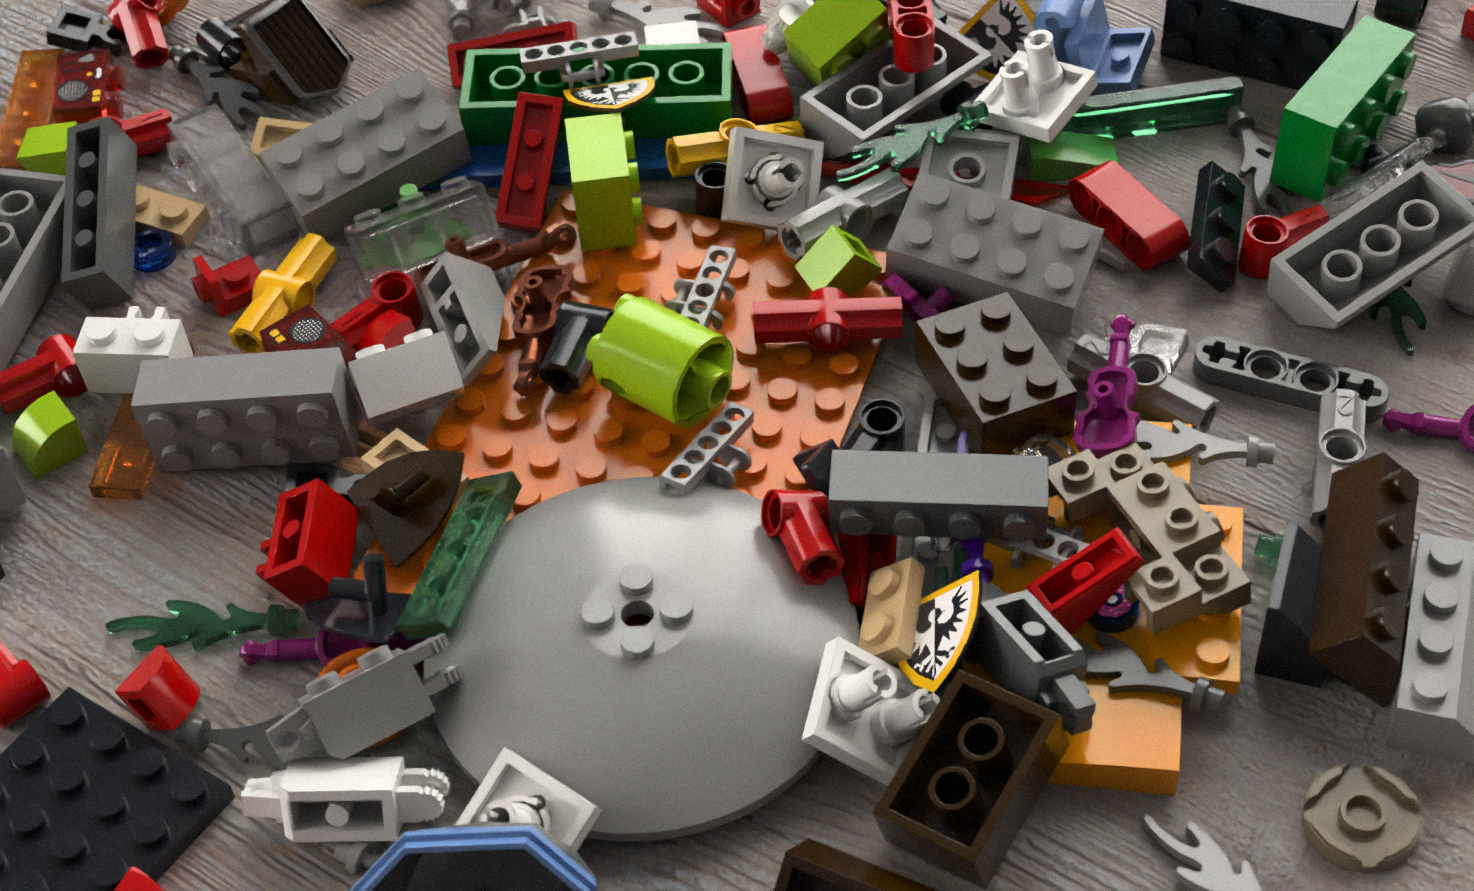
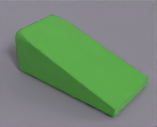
[1022,131,1120,181]

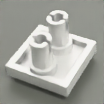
[970,30,1098,143]
[801,636,940,786]

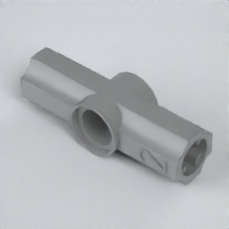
[778,168,908,261]
[1067,333,1220,433]
[1311,389,1367,534]

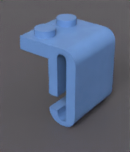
[1033,0,1155,98]

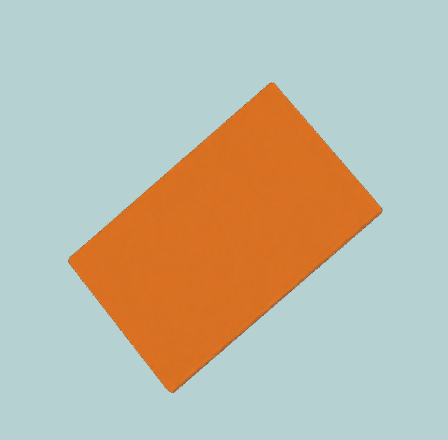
[352,190,887,628]

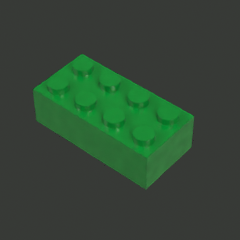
[1269,15,1417,202]

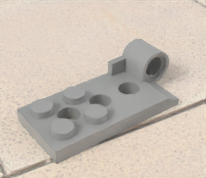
[912,126,1021,290]

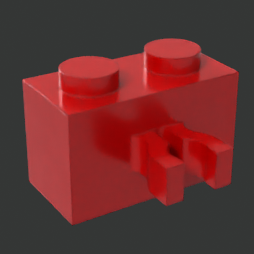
[255,478,360,608]

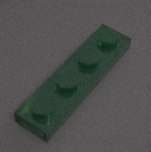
[1061,76,1244,139]
[396,471,522,641]

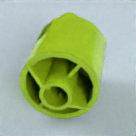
[586,294,734,429]

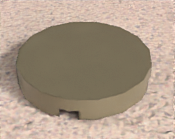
[1302,764,1422,874]

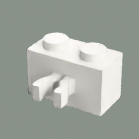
[72,306,194,394]
[348,328,465,427]

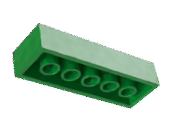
[459,42,734,146]

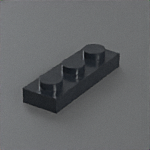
[1187,161,1245,293]

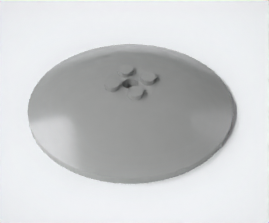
[424,477,860,842]

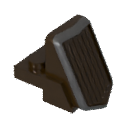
[229,0,354,106]

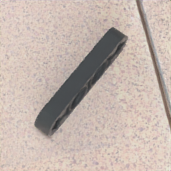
[1192,336,1389,424]

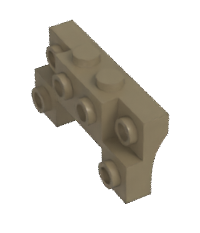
[1048,442,1251,635]

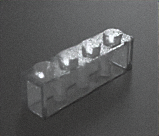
[166,103,300,258]

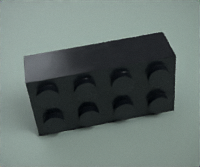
[1160,0,1358,91]

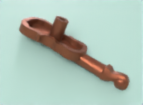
[414,224,577,294]
[512,265,576,396]

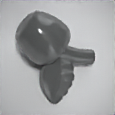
[1415,92,1474,154]

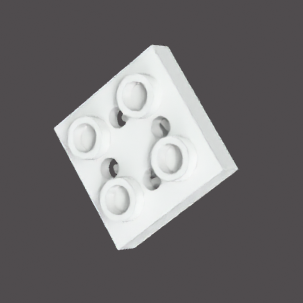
[721,126,824,231]
[455,747,602,852]

